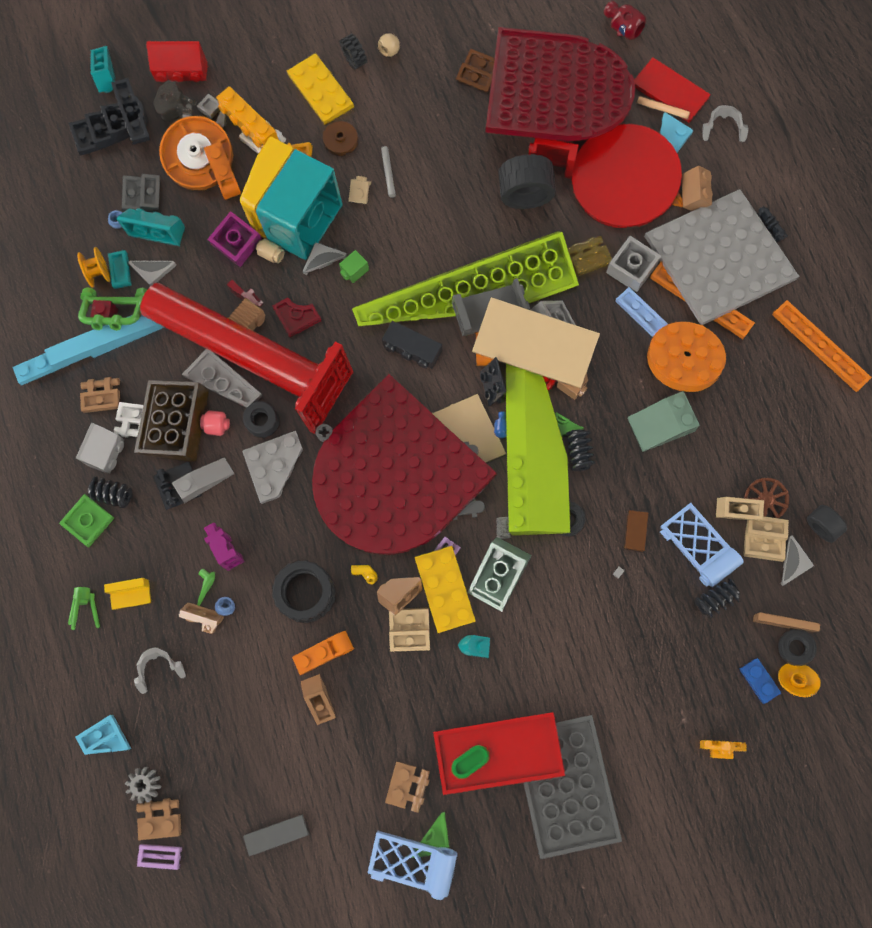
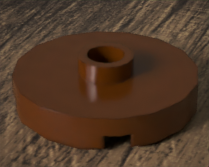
[323,121,358,156]

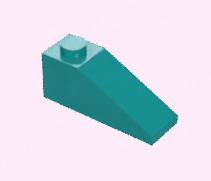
[90,46,116,93]

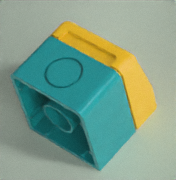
[240,137,343,260]

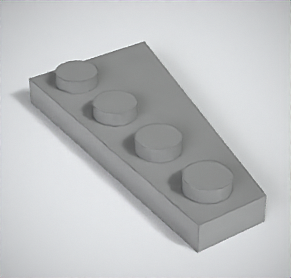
[182,349,262,408]

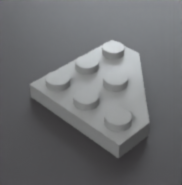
[242,431,303,504]

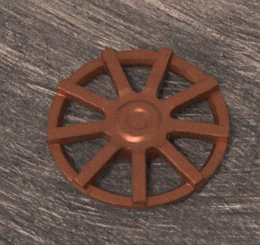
[744,478,789,519]

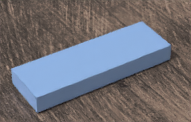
[615,287,668,337]

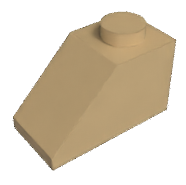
[716,497,764,520]

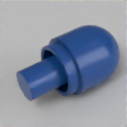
[494,412,507,438]

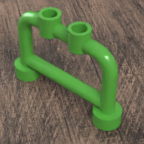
[78,287,148,331]

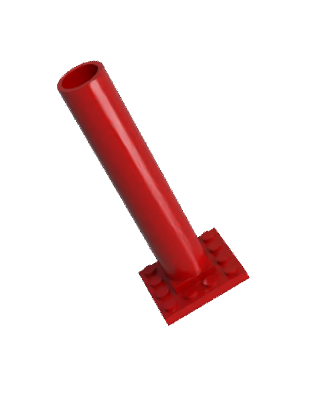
[140,283,353,434]

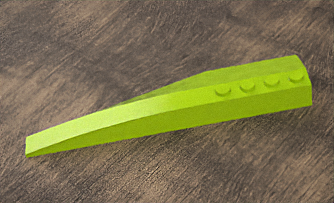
[352,231,579,326]
[506,364,570,536]

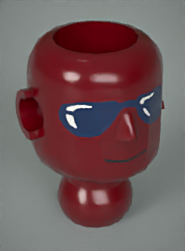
[604,1,646,40]

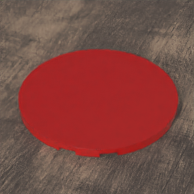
[572,124,682,228]

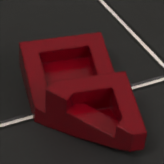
[227,280,264,307]

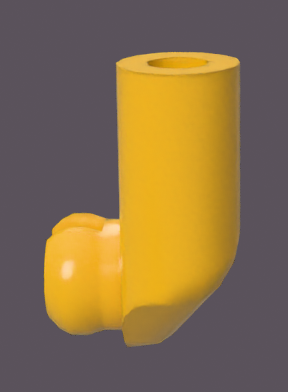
[351,565,378,584]

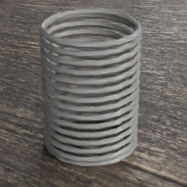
[496,517,511,539]

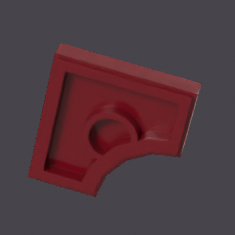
[272,297,322,338]

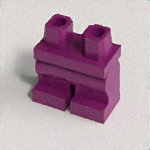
[204,523,245,571]

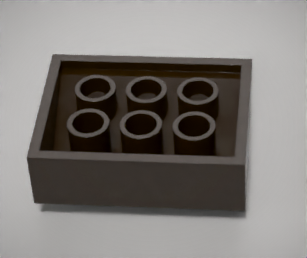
[134,380,209,462]

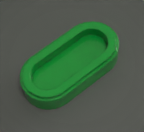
[452,745,490,779]

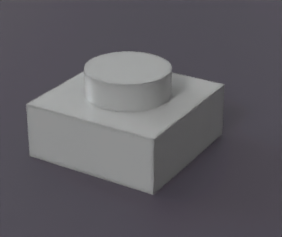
[197,94,220,119]

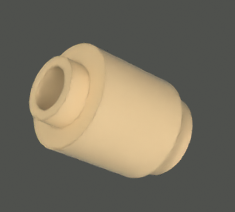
[256,239,285,263]

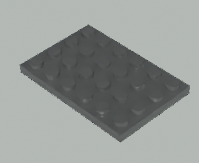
[523,715,622,859]

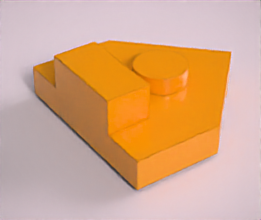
[700,740,746,759]

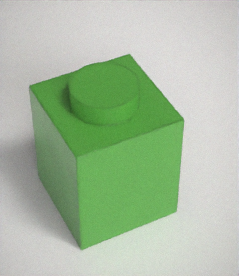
[339,250,369,283]

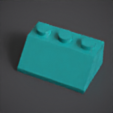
[117,208,185,246]

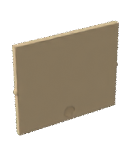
[433,394,506,463]

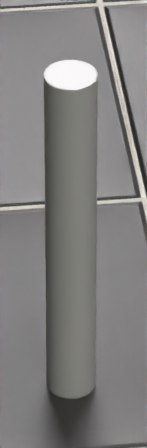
[381,146,396,198]

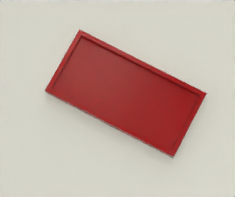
[433,712,565,795]

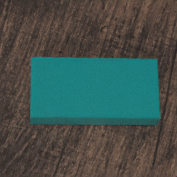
[108,250,132,289]

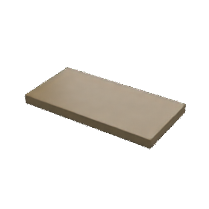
[472,297,600,389]

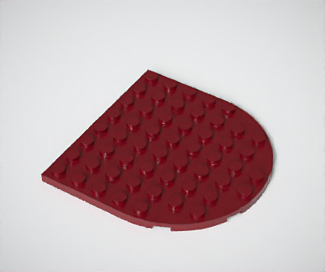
[485,27,635,141]
[312,374,497,555]

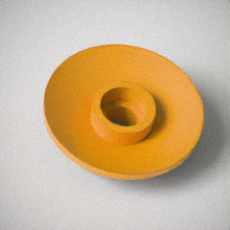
[778,663,821,697]

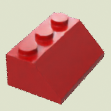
[146,41,208,82]

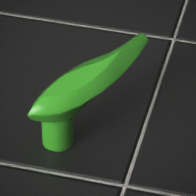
[197,569,215,606]

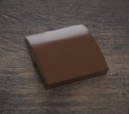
[456,49,495,93]

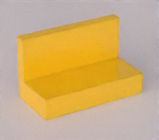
[104,578,151,610]

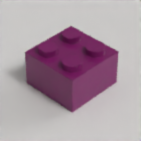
[207,211,263,267]

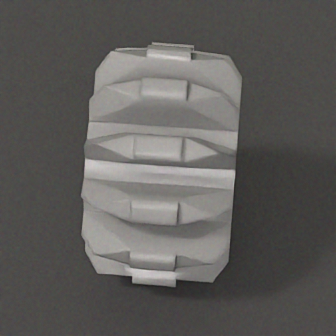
[125,767,162,803]

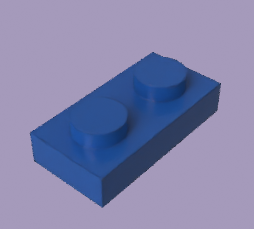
[739,658,781,704]

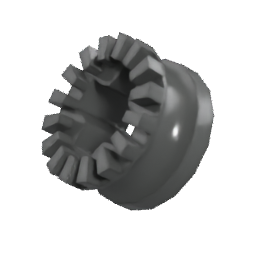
[316,424,332,442]

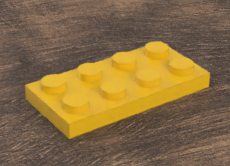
[287,53,354,125]
[415,546,475,633]

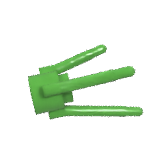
[68,587,100,630]

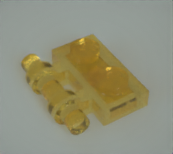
[567,236,612,276]

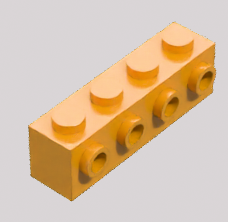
[216,86,279,149]

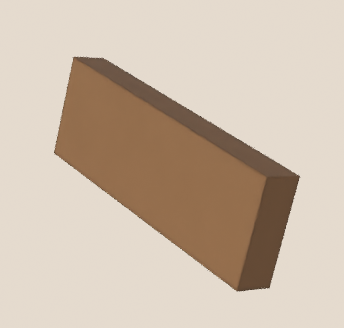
[753,612,820,633]

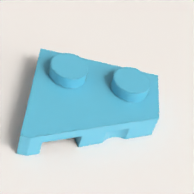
[660,112,693,152]
[76,715,131,754]

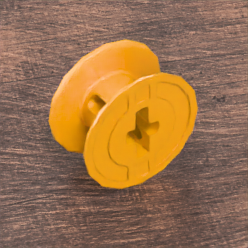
[77,247,111,288]

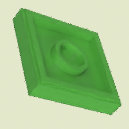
[59,494,114,547]

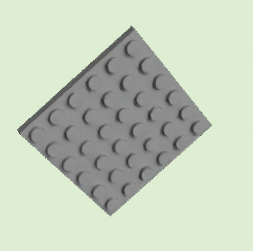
[644,189,799,325]

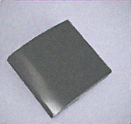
[122,174,160,211]

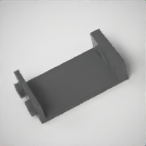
[451,278,530,336]

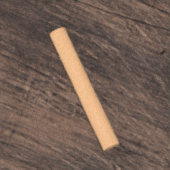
[637,96,690,119]

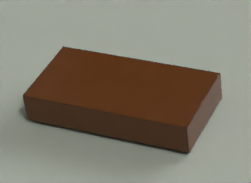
[624,510,648,552]

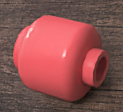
[200,410,230,436]

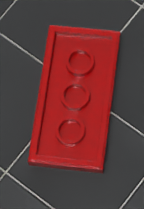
[634,58,711,123]

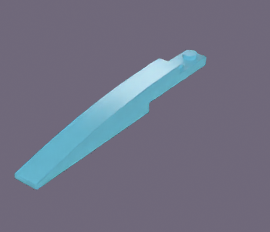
[13,315,164,385]

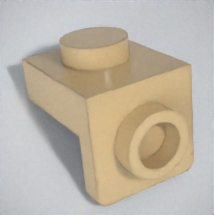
[349,176,371,204]

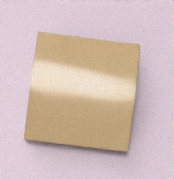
[744,517,788,562]
[389,608,430,652]

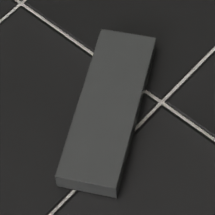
[243,814,309,856]

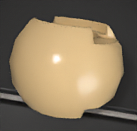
[378,34,400,57]

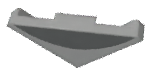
[303,243,347,275]
[128,261,177,286]
[781,535,814,586]

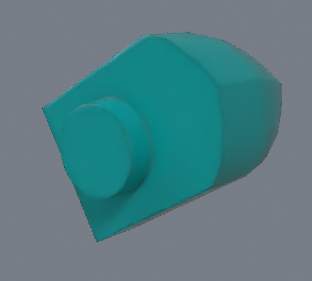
[458,635,490,658]

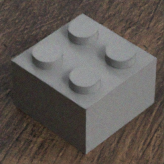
[606,236,661,292]

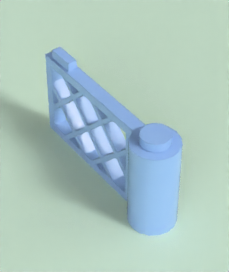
[660,503,744,587]
[368,831,457,900]

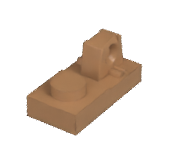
[179,603,224,634]

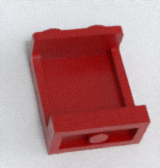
[528,138,578,179]

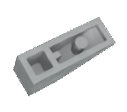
[172,458,234,504]

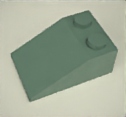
[627,391,700,452]
[467,537,532,612]

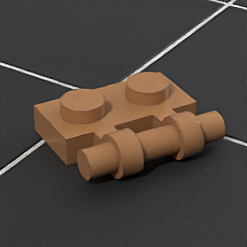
[80,377,120,413]
[385,761,430,813]
[136,798,181,840]

